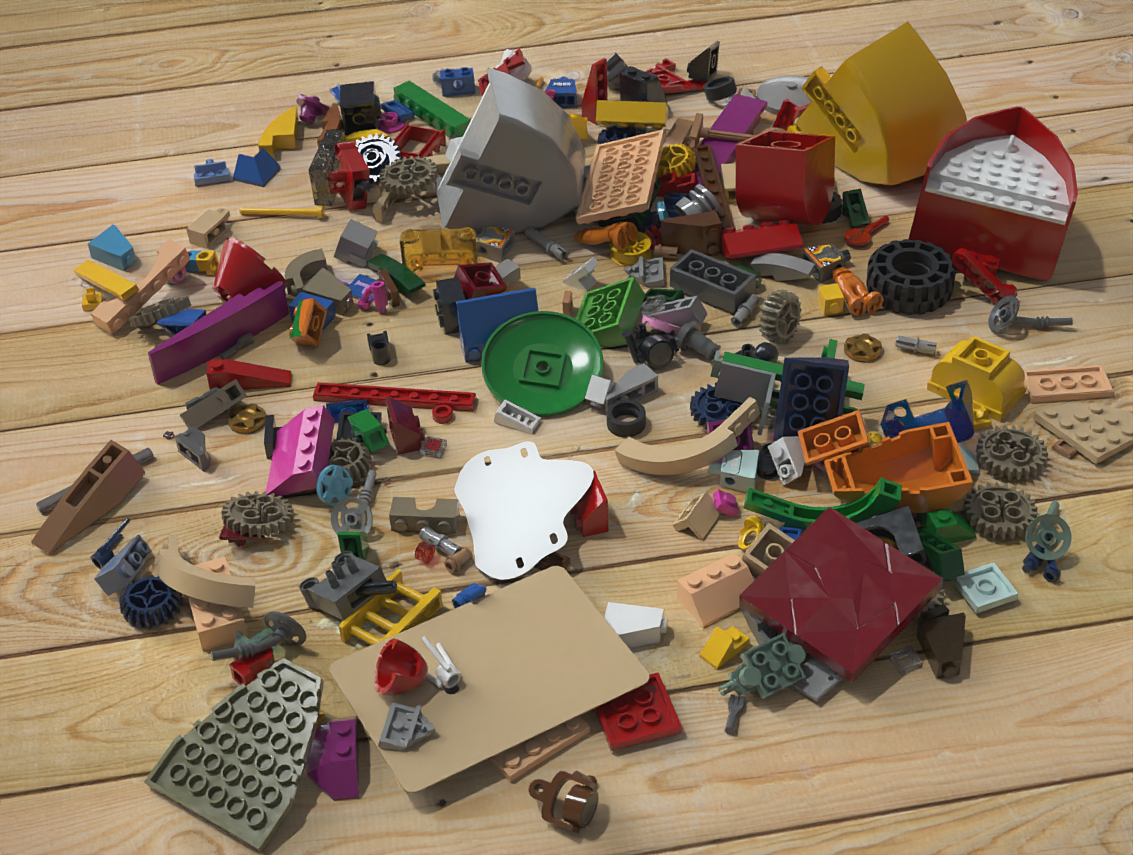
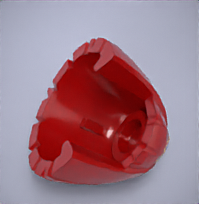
[374,638,428,696]

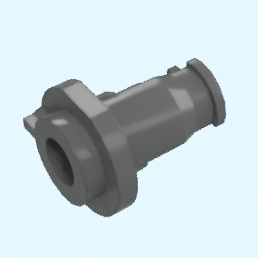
[675,321,721,360]

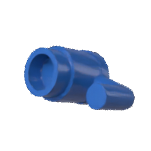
[452,583,487,609]

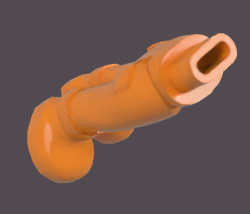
[574,222,638,250]
[832,267,883,317]

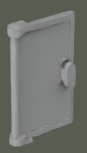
[787,656,844,701]

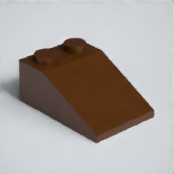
[661,211,722,256]

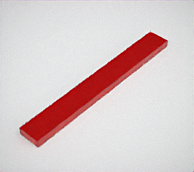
[313,382,476,412]

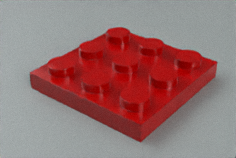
[594,672,682,751]

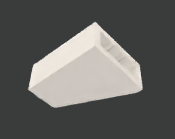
[604,602,668,648]

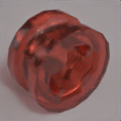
[415,541,435,563]

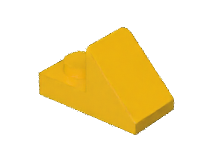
[700,626,750,670]

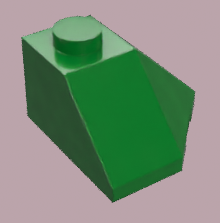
[917,508,976,543]

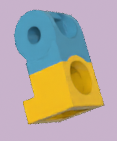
[185,250,219,275]

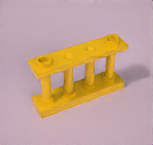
[339,569,443,645]

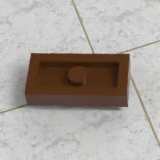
[377,269,400,308]

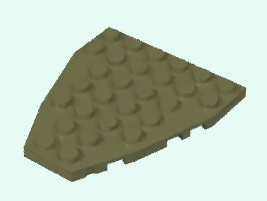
[144,658,324,853]

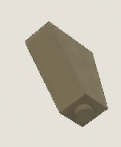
[302,268,354,316]

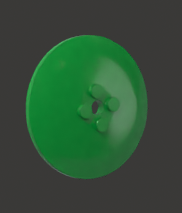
[481,311,603,416]

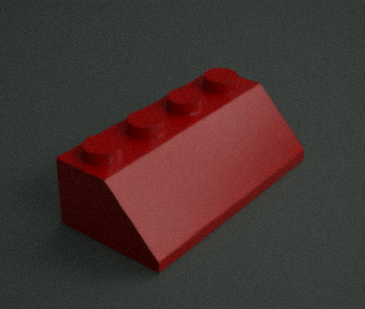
[721,219,804,259]

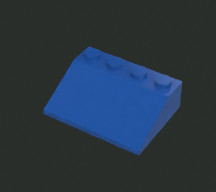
[456,288,539,362]

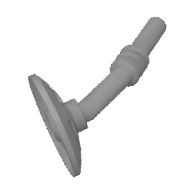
[331,470,377,535]

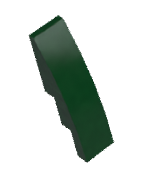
[366,254,426,294]

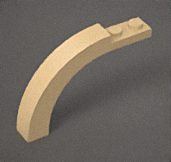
[373,154,450,223]
[614,397,760,475]
[158,534,255,608]

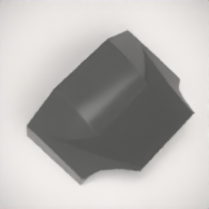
[175,425,210,471]

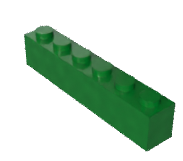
[393,80,471,139]

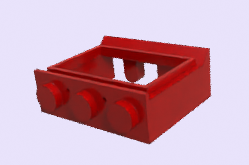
[393,123,446,160]

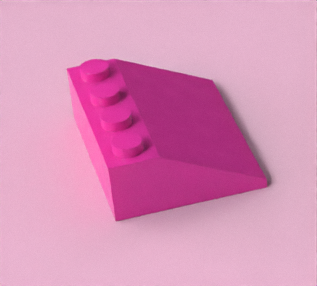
[266,405,335,497]

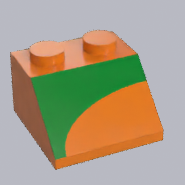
[289,298,327,347]

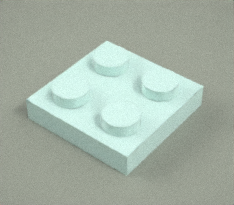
[953,562,1018,614]

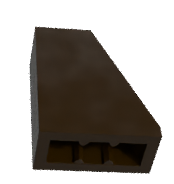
[917,613,966,679]

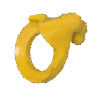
[738,516,765,551]

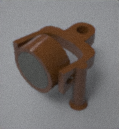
[529,771,599,834]

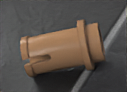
[654,244,677,259]
[444,547,473,572]

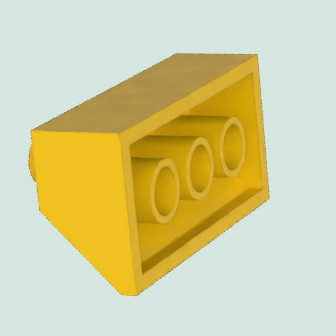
[596,100,669,130]

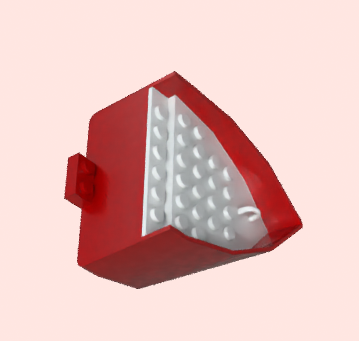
[908,106,1078,281]

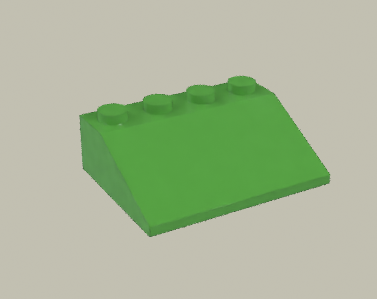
[576,277,645,347]

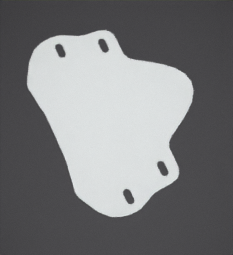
[454,441,594,580]

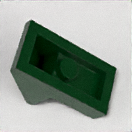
[842,188,870,228]

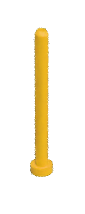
[239,206,325,218]

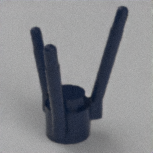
[90,518,130,570]

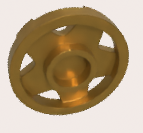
[844,333,882,361]
[227,403,266,433]

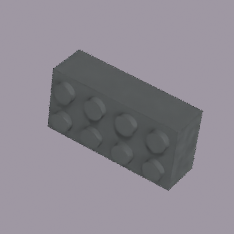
[670,249,756,313]

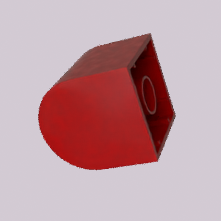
[735,130,835,226]

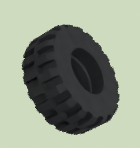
[866,239,956,315]

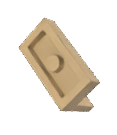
[672,492,721,540]

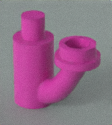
[357,281,388,313]

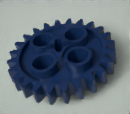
[690,382,753,430]

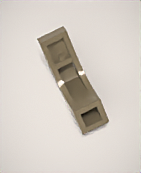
[285,248,328,297]

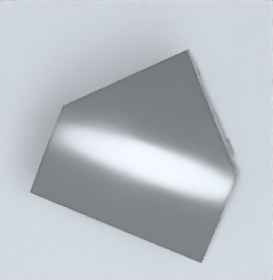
[624,256,665,287]
[378,702,435,751]

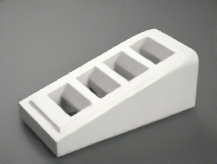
[494,400,541,434]

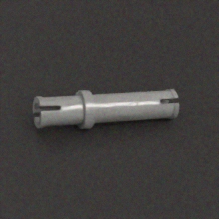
[525,227,569,261]

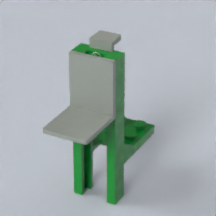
[710,339,865,436]

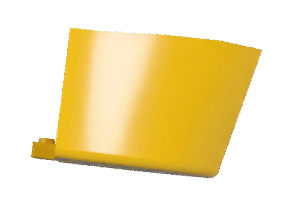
[796,21,967,185]

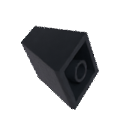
[620,66,667,103]

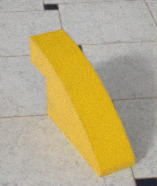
[258,106,299,159]

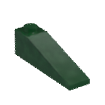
[917,526,965,581]

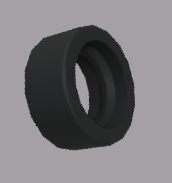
[703,76,737,101]
[606,400,646,437]

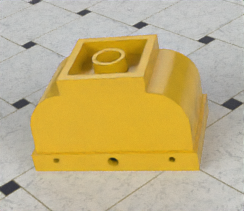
[927,335,1027,422]

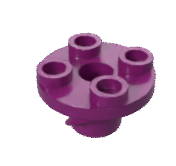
[296,94,330,124]

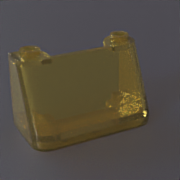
[400,227,480,272]

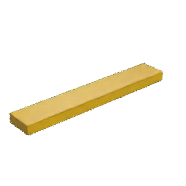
[73,260,139,300]

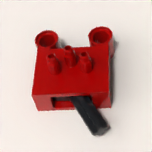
[329,141,373,211]

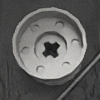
[674,184,724,216]

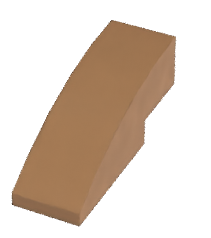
[663,118,694,147]

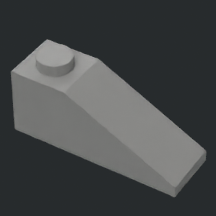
[642,296,707,328]
[605,363,658,413]

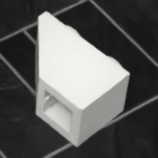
[768,436,805,485]

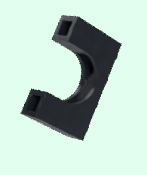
[855,506,928,564]

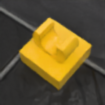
[82,287,104,311]
[962,405,991,431]

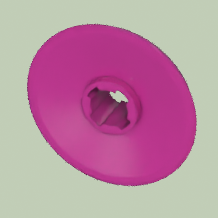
[379,112,406,134]

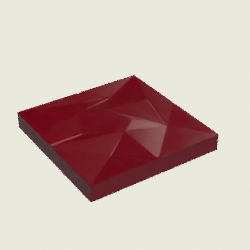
[739,507,943,683]

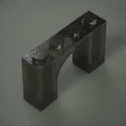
[308,129,345,206]

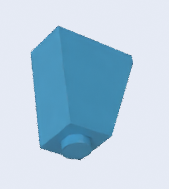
[88,225,137,271]

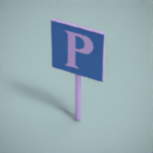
[336,274,377,301]

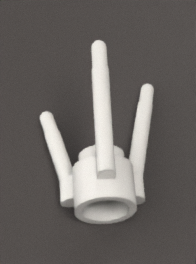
[422,636,461,688]

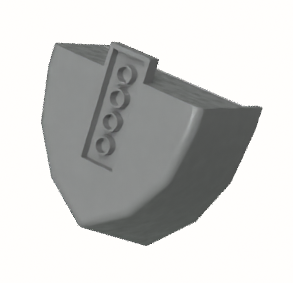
[435,68,586,234]

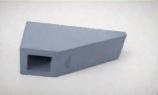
[95,534,152,596]

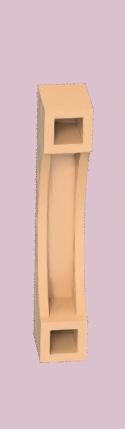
[90,239,190,335]

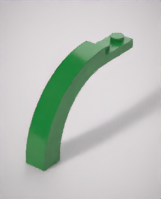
[743,478,902,532]

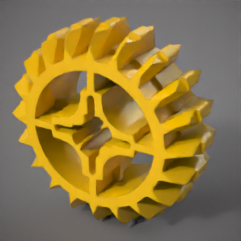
[656,143,696,177]

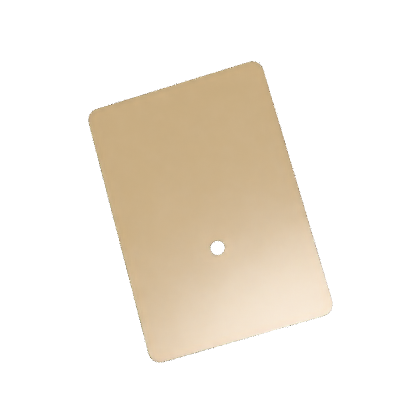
[330,566,649,793]

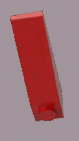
[581,58,608,125]
[206,359,292,390]

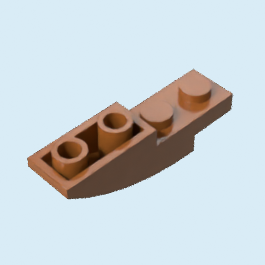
[317,103,344,155]

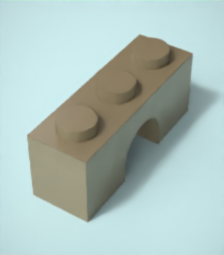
[389,497,460,533]

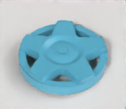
[657,201,669,221]
[316,465,353,506]

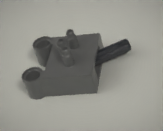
[299,551,397,620]

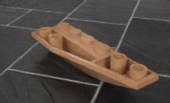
[31,440,145,555]

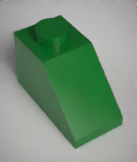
[338,531,369,561]

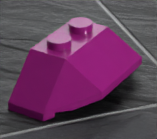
[307,716,359,801]

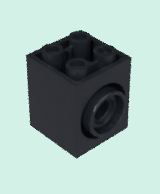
[340,81,381,135]

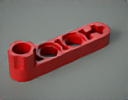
[951,248,1018,308]

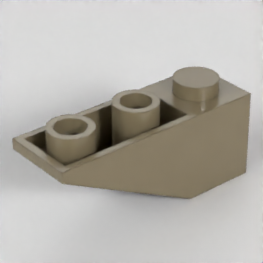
[180,379,247,429]

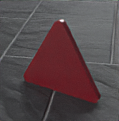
[219,524,265,547]

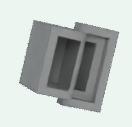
[334,219,379,268]

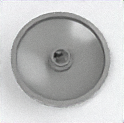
[757,75,811,117]

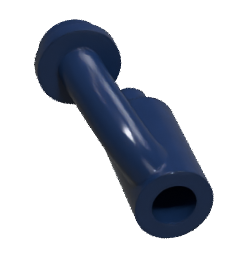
[1022,544,1061,582]

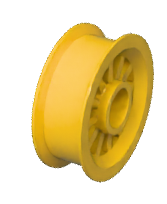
[610,232,651,267]

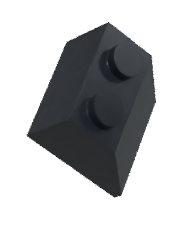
[687,41,720,81]

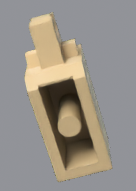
[186,208,230,249]

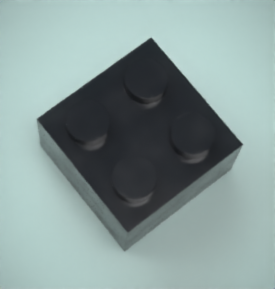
[433,277,465,335]

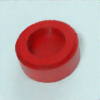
[432,405,453,424]

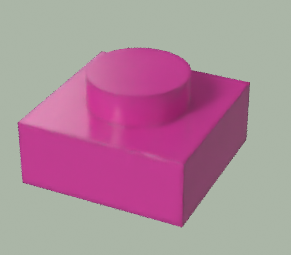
[713,489,738,518]

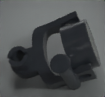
[622,324,679,368]

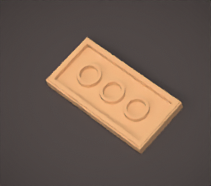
[1024,365,1114,403]

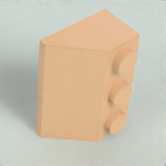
[677,553,754,628]

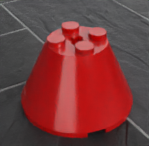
[212,237,288,303]

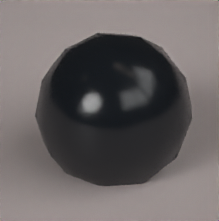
[754,342,779,363]

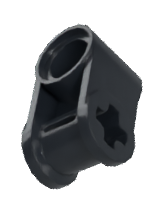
[367,331,391,365]

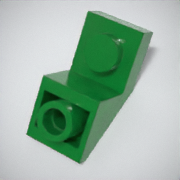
[347,409,390,453]

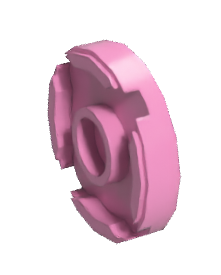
[641,315,681,335]

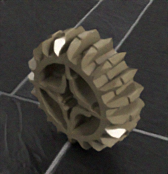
[758,290,802,344]
[326,437,372,482]

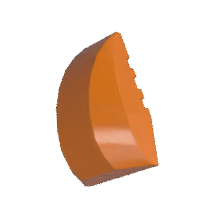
[824,422,973,514]

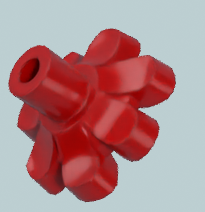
[644,225,661,250]

